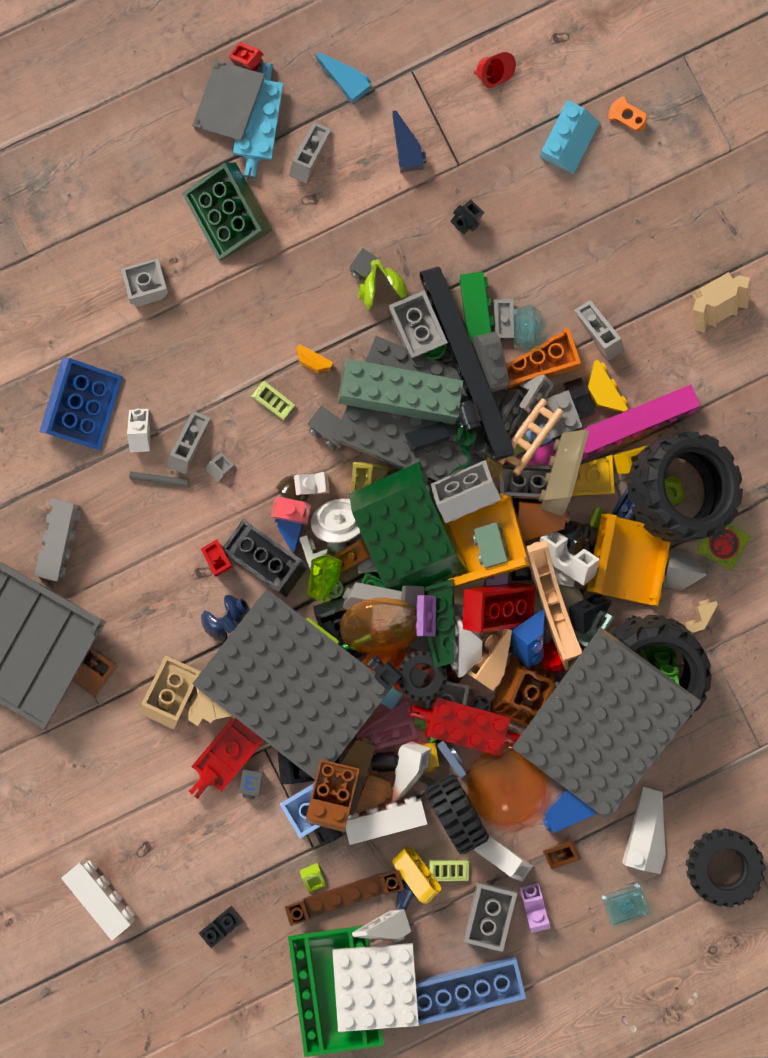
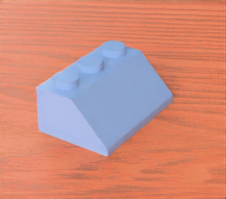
[280,783,320,838]

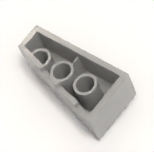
[34,498,81,582]

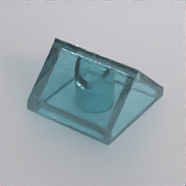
[513,305,541,349]
[601,884,648,926]

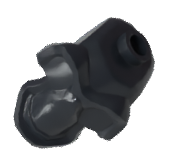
[557,521,594,556]

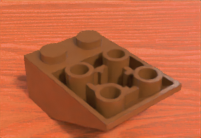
[305,759,359,832]

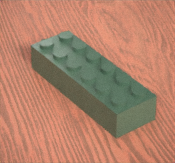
[338,359,463,425]

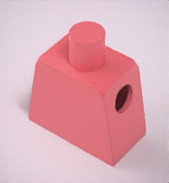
[271,497,311,525]

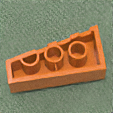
[505,327,581,391]

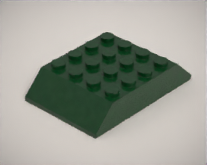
[349,461,468,591]

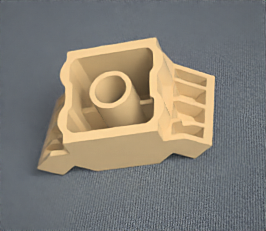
[692,272,751,333]
[188,687,235,726]

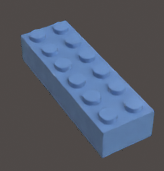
[409,955,526,1028]

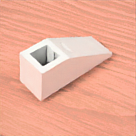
[392,741,431,802]

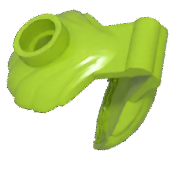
[358,259,408,310]

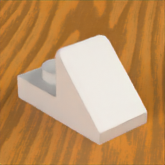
[294,472,330,495]
[299,535,328,575]

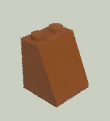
[514,498,570,541]

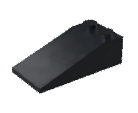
[223,519,309,597]

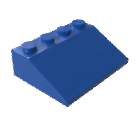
[39,358,123,450]

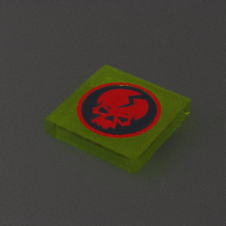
[697,524,751,571]

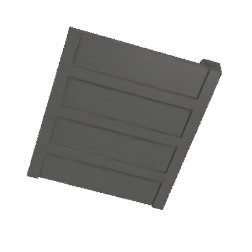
[0,561,107,730]

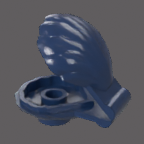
[201,595,250,641]

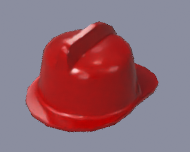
[473,52,516,88]

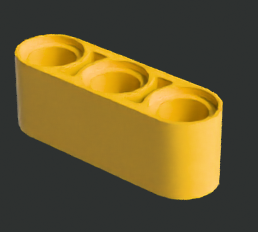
[392,846,441,904]

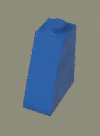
[542,788,596,833]

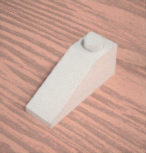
[352,909,411,942]

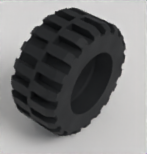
[425,774,489,854]
[686,828,766,908]

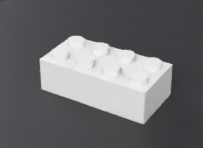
[345,795,427,845]
[61,858,136,940]

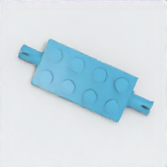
[233,62,283,179]

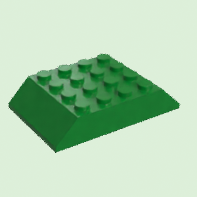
[288,925,384,1057]

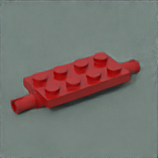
[409,697,521,756]
[189,717,264,799]

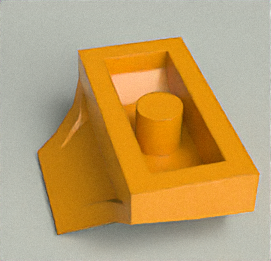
[296,344,334,374]

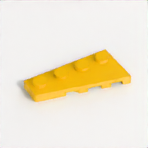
[572,455,615,497]

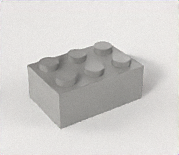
[431,460,501,523]
[463,880,517,952]

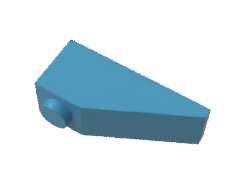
[316,52,371,105]

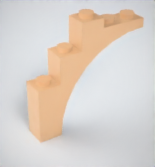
[527,540,582,670]

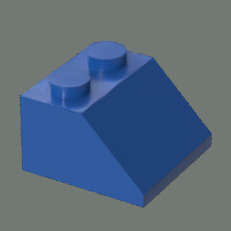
[512,610,546,669]

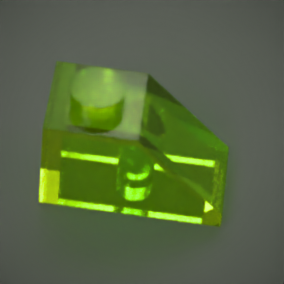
[307,553,342,602]

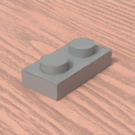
[494,299,515,339]

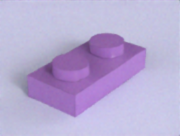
[416,595,436,636]

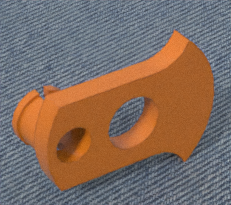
[608,96,647,131]

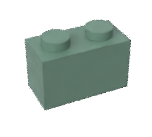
[473,522,511,568]

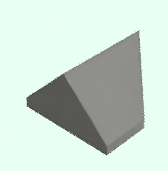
[662,549,708,591]

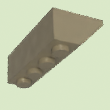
[539,429,589,516]

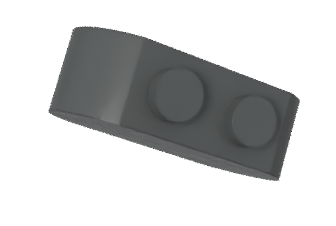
[472,332,509,393]

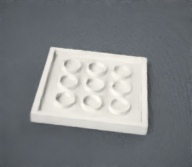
[333,943,419,1032]

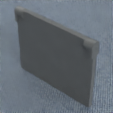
[192,60,266,141]

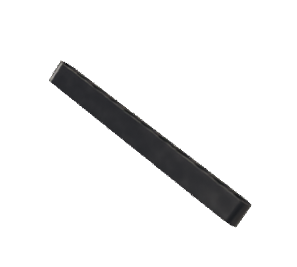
[419,266,514,461]

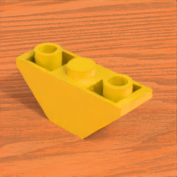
[587,360,628,413]

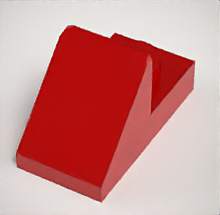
[228,42,264,71]
[201,539,233,577]

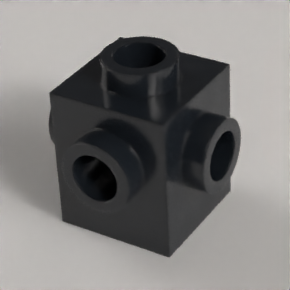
[450,200,485,234]

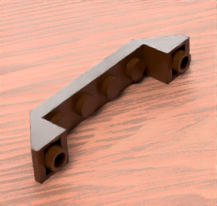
[285,870,404,926]

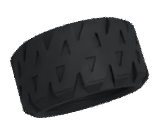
[627,432,743,543]
[611,615,712,721]

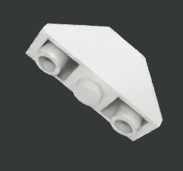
[451,616,482,677]

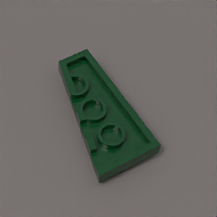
[424,579,456,668]

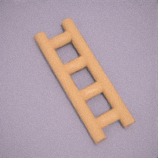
[496,398,564,476]

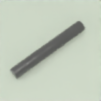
[129,471,189,487]

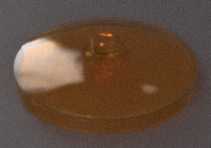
[340,598,418,655]
[467,746,546,825]

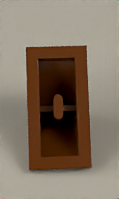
[543,838,581,869]

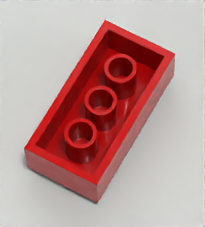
[463,582,536,633]

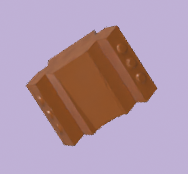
[490,654,556,727]

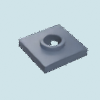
[436,740,466,778]

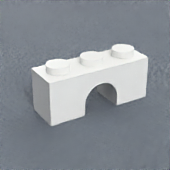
[540,531,600,586]

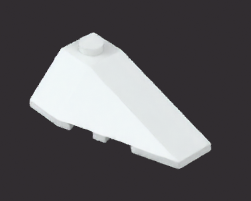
[622,787,666,874]

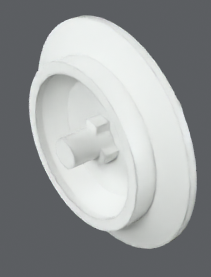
[311,499,361,543]

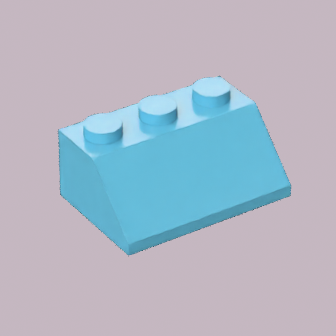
[539,100,600,174]

